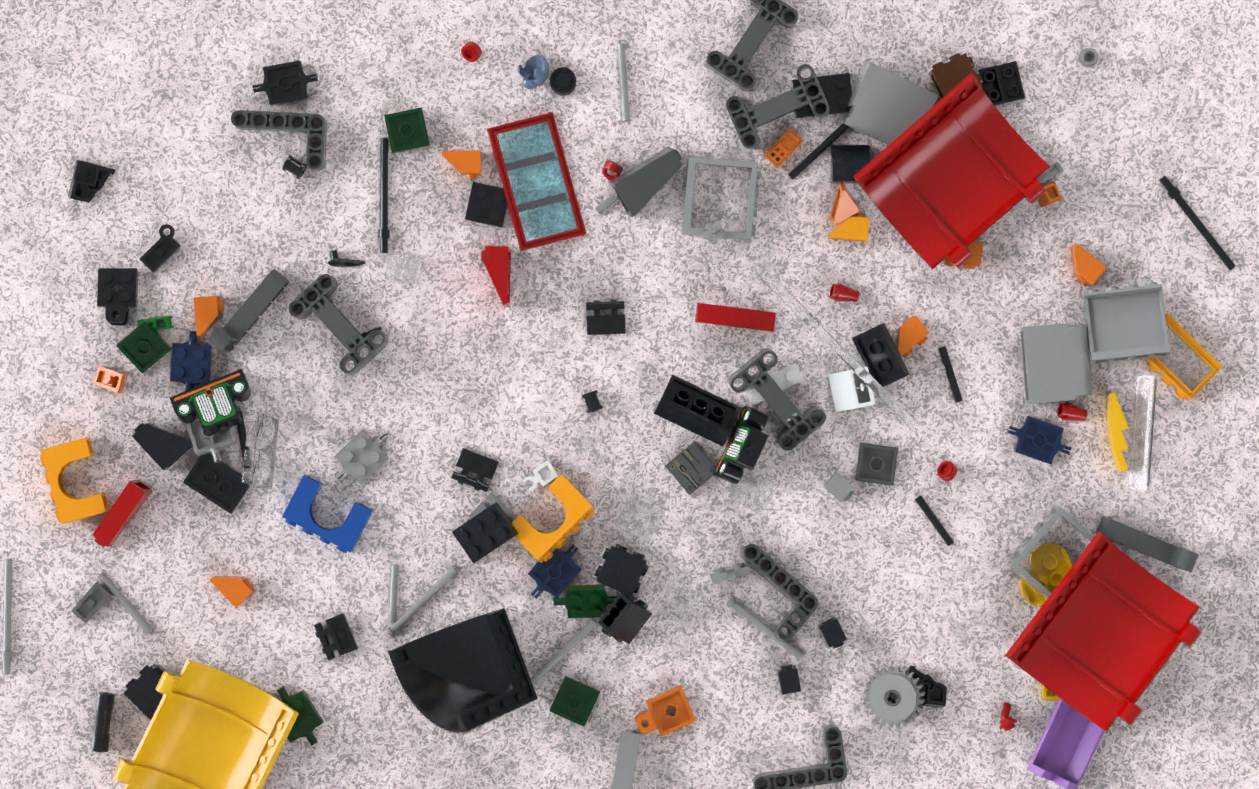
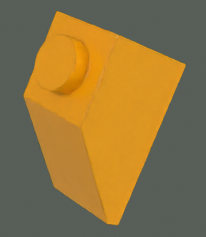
[828,213,869,242]

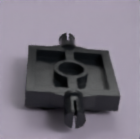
[252,60,318,106]

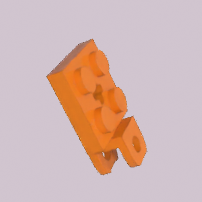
[635,685,696,737]

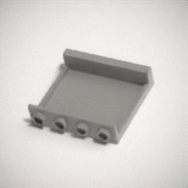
[1084,282,1171,364]

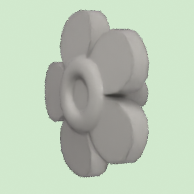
[702,223,725,244]

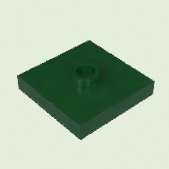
[384,107,430,153]
[116,320,172,374]
[549,675,600,727]

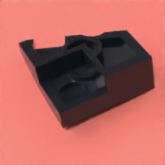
[68,159,115,203]
[908,665,947,708]

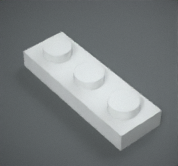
[745,363,803,405]

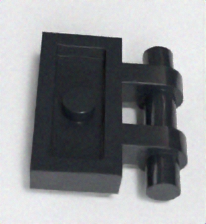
[586,299,626,335]
[451,448,499,492]
[314,613,358,661]

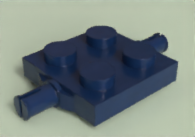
[170,331,212,391]
[1007,416,1071,465]
[528,544,582,599]

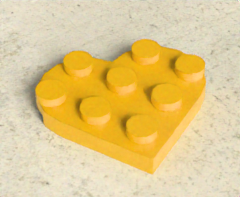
[1020,542,1073,606]

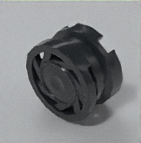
[550,67,576,96]

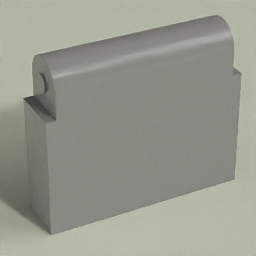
[844,62,938,145]
[1020,323,1093,404]

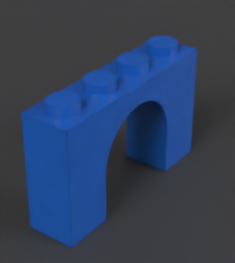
[282,475,374,553]

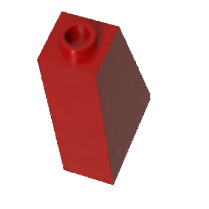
[92,480,153,547]

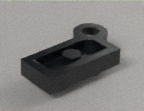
[140,224,181,273]

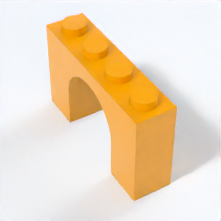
[40,437,110,524]
[512,474,596,563]

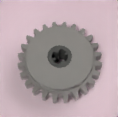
[864,666,925,727]

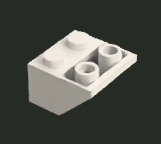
[828,367,875,412]

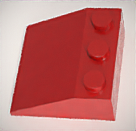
[481,246,511,307]

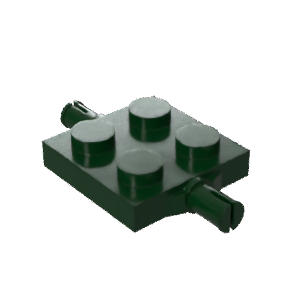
[553,584,617,618]
[277,686,324,746]

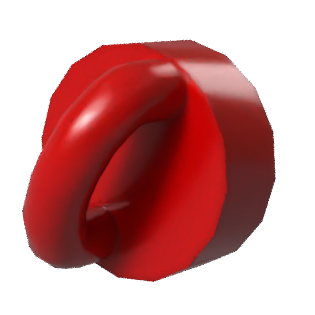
[461,41,482,62]
[602,160,623,180]
[937,461,958,481]

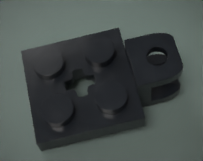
[97,268,138,326]

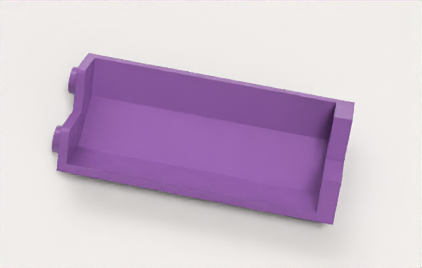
[1027,699,1104,789]

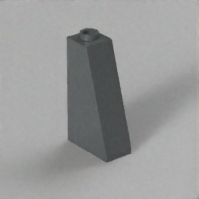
[610,147,682,217]

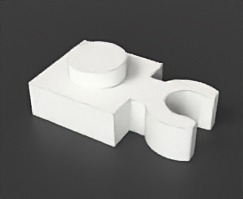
[523,460,559,491]

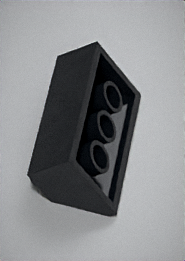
[654,375,741,447]

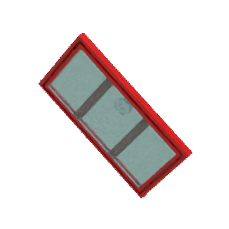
[487,112,587,252]

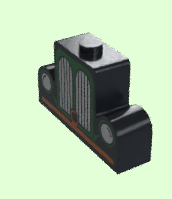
[169,369,251,436]
[713,405,768,484]

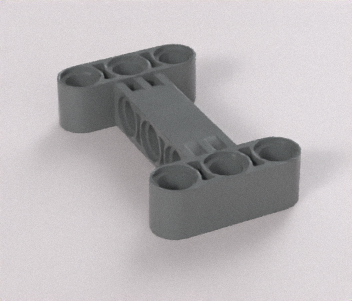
[706,0,798,91]
[726,64,830,150]
[289,274,389,375]
[728,348,826,451]

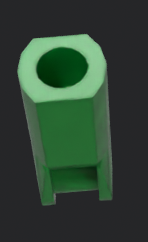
[137,316,174,331]

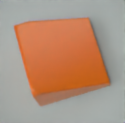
[1038,181,1062,208]

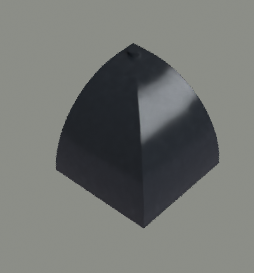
[388,608,538,733]

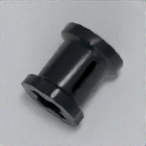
[282,155,307,179]
[581,390,603,413]

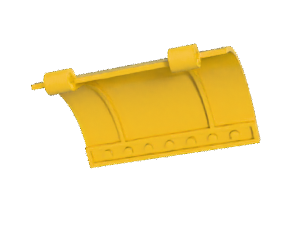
[113,659,299,789]

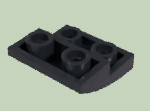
[978,61,1026,106]

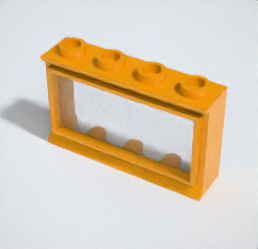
[1141,313,1223,400]

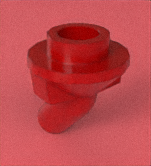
[999,703,1017,731]

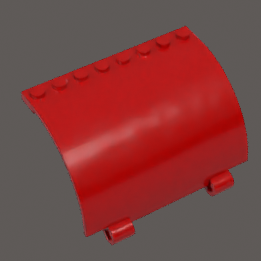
[853,73,1050,269]
[1005,532,1202,732]

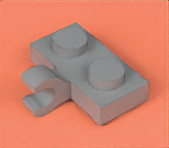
[710,563,750,583]

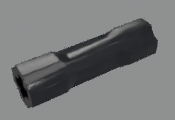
[91,692,115,752]

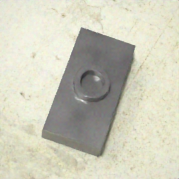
[71,582,112,624]

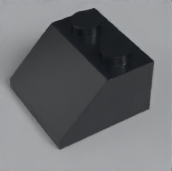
[830,145,871,184]

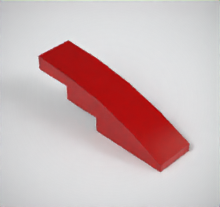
[695,303,776,332]

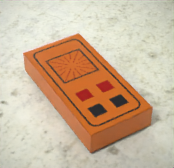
[764,128,804,169]

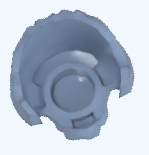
[518,55,549,89]

